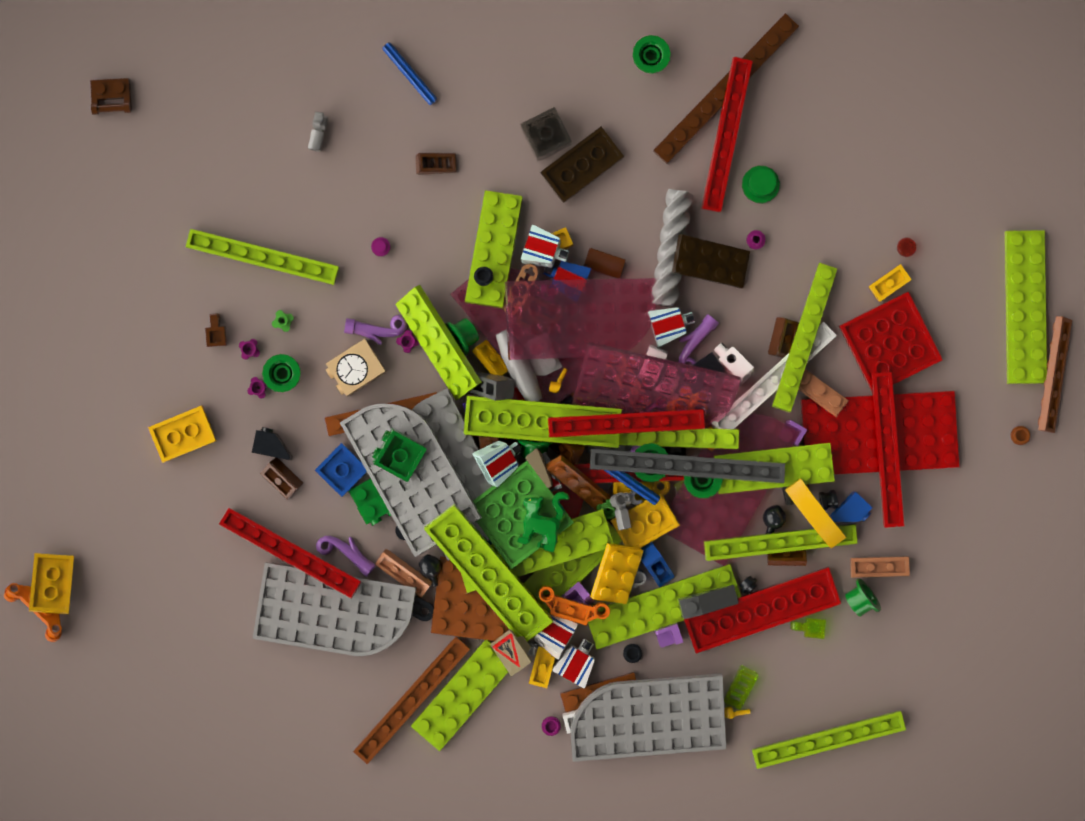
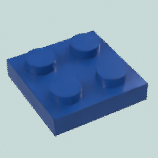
[315,443,367,497]

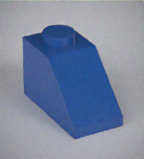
[829,491,872,522]
[641,542,675,587]

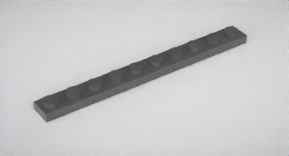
[590,449,785,483]

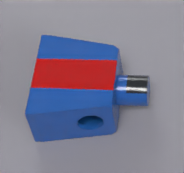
[543,261,591,303]

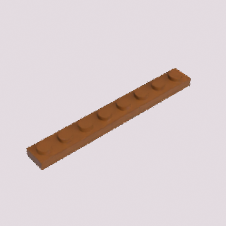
[353,636,470,764]

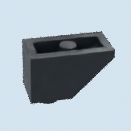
[252,427,293,460]

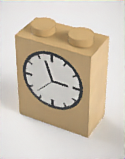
[326,339,387,397]

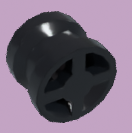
[819,490,838,511]

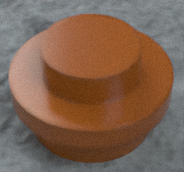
[1011,426,1030,445]

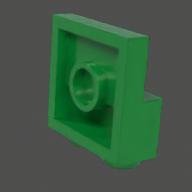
[372,428,427,482]
[349,478,391,526]

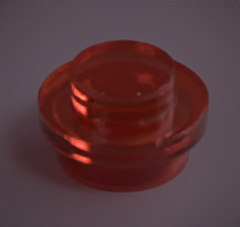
[897,238,916,257]

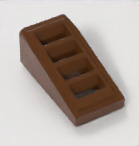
[416,153,457,174]

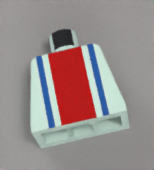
[521,225,569,268]
[647,307,695,347]
[472,441,522,487]

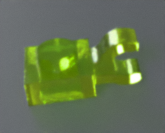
[790,617,826,639]

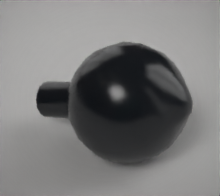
[763,505,786,534]
[419,554,442,587]

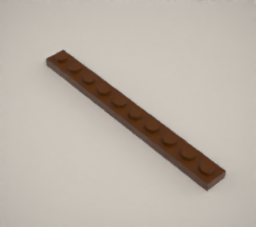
[653,13,799,164]

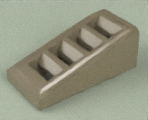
[526,448,553,488]

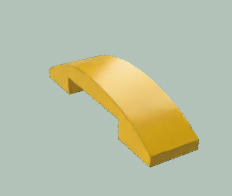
[785,478,847,548]

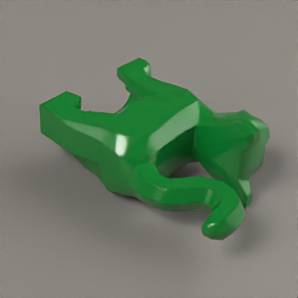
[517,492,569,552]

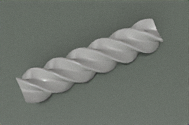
[652,189,693,308]

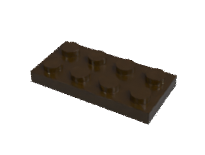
[540,126,624,203]
[672,234,750,289]

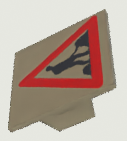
[490,629,533,676]

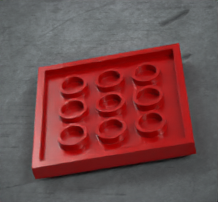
[839,292,943,394]

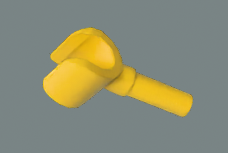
[549,368,568,393]
[724,706,750,719]

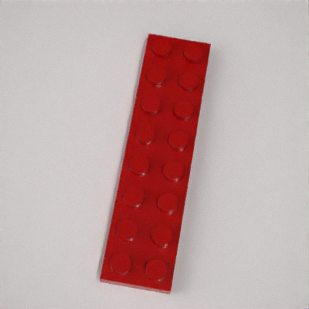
[684,567,841,653]

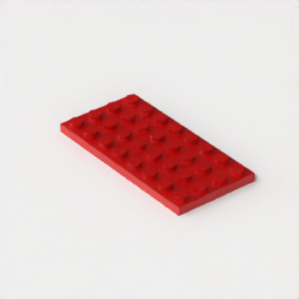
[801,391,959,475]

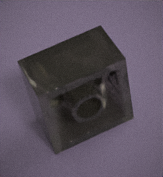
[520,107,572,162]

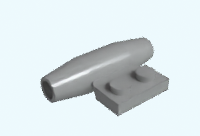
[496,328,562,402]

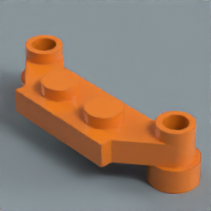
[4,583,62,642]
[539,586,610,626]

